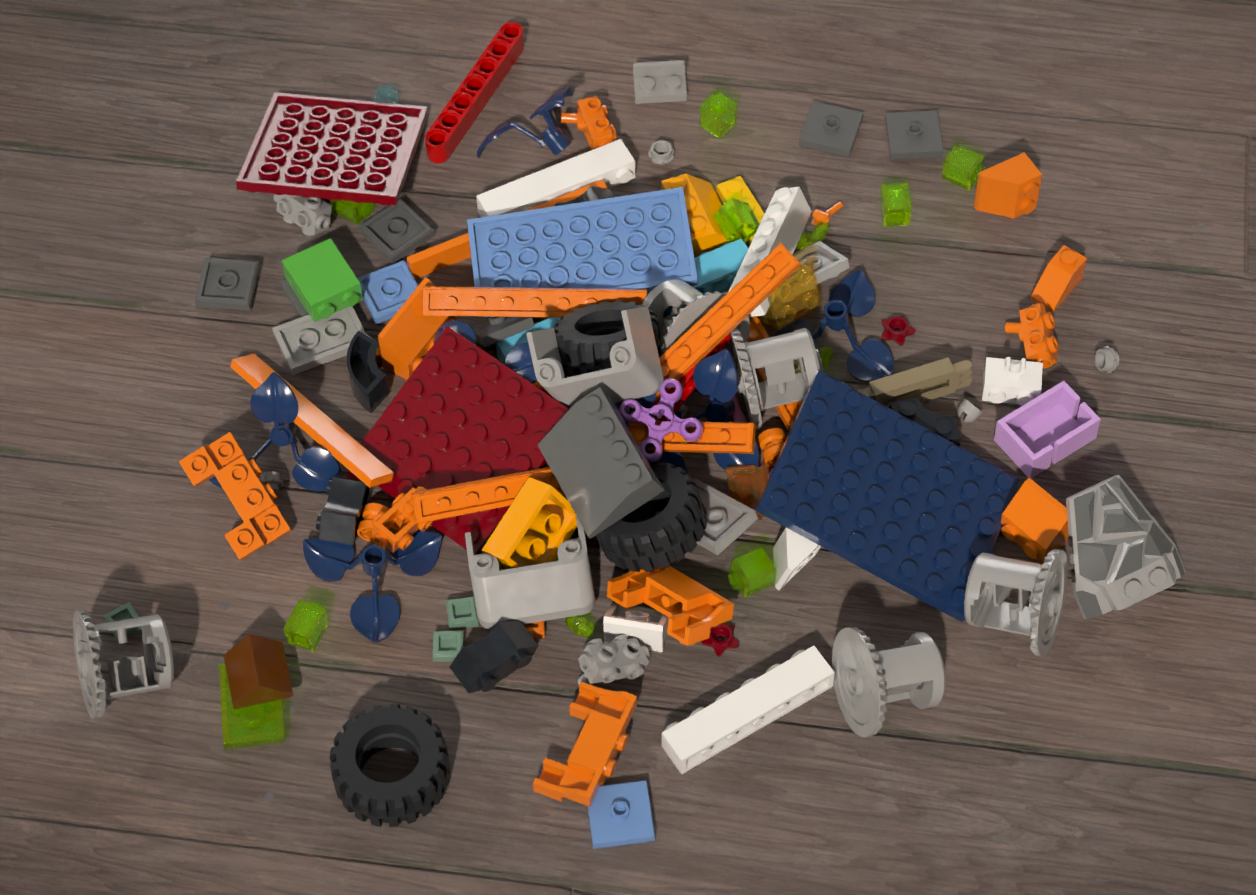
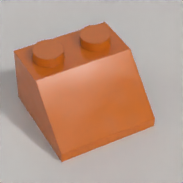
[974,152,1042,218]
[1001,478,1068,564]

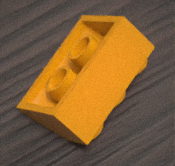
[661,174,739,258]
[482,477,577,569]

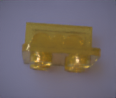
[758,259,821,330]

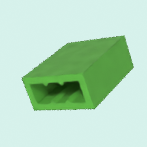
[281,238,363,322]

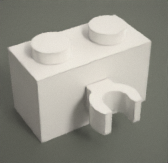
[982,357,1043,406]

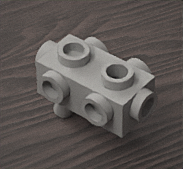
[274,194,332,236]
[577,635,650,685]

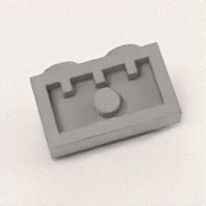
[633,60,687,104]

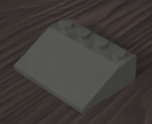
[538,387,664,539]

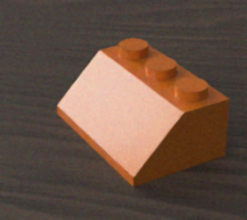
[378,278,457,380]

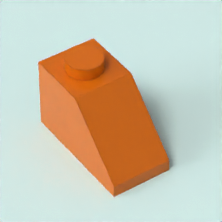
[1030,245,1087,313]

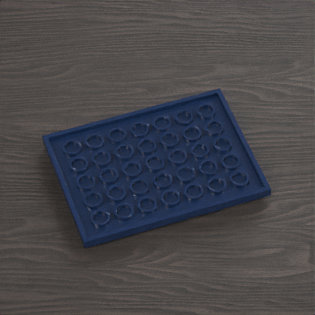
[755,370,1020,622]

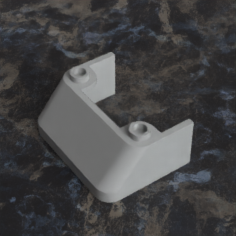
[526,306,664,409]
[465,516,595,629]

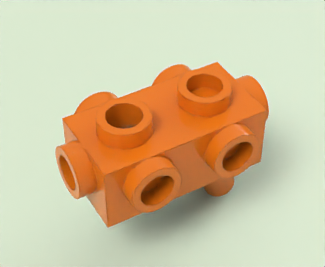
[561,96,616,150]
[1005,303,1059,369]
[372,487,433,553]

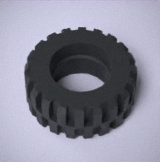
[554,301,663,378]
[596,462,707,572]
[329,704,450,827]

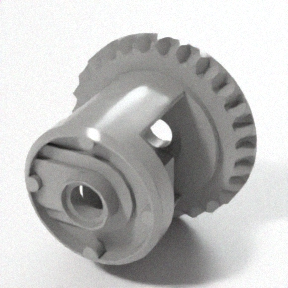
[642,280,750,363]
[730,328,823,429]
[964,549,1068,657]
[73,610,174,719]
[832,627,946,737]

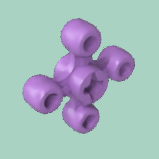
[619,378,703,463]

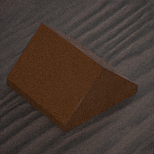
[224,634,293,710]

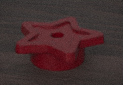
[881,315,916,346]
[701,624,739,657]

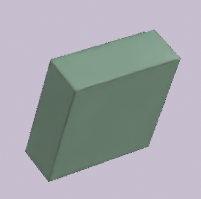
[446,596,479,630]
[103,602,142,641]
[432,630,464,662]

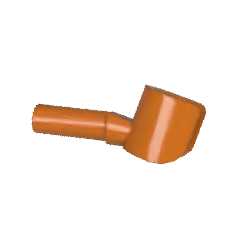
[811,202,843,228]

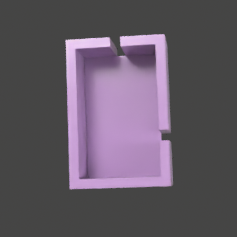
[994,381,1101,479]

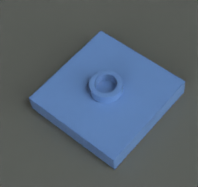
[357,260,418,324]
[587,781,655,849]

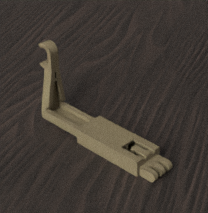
[793,357,972,408]

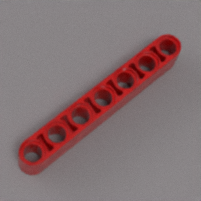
[425,22,524,164]

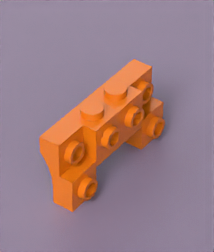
[178,432,292,561]
[606,566,734,646]
[533,681,637,807]

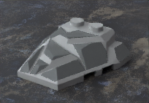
[1066,475,1186,619]

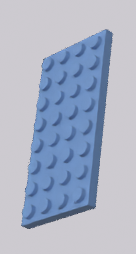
[467,187,698,318]

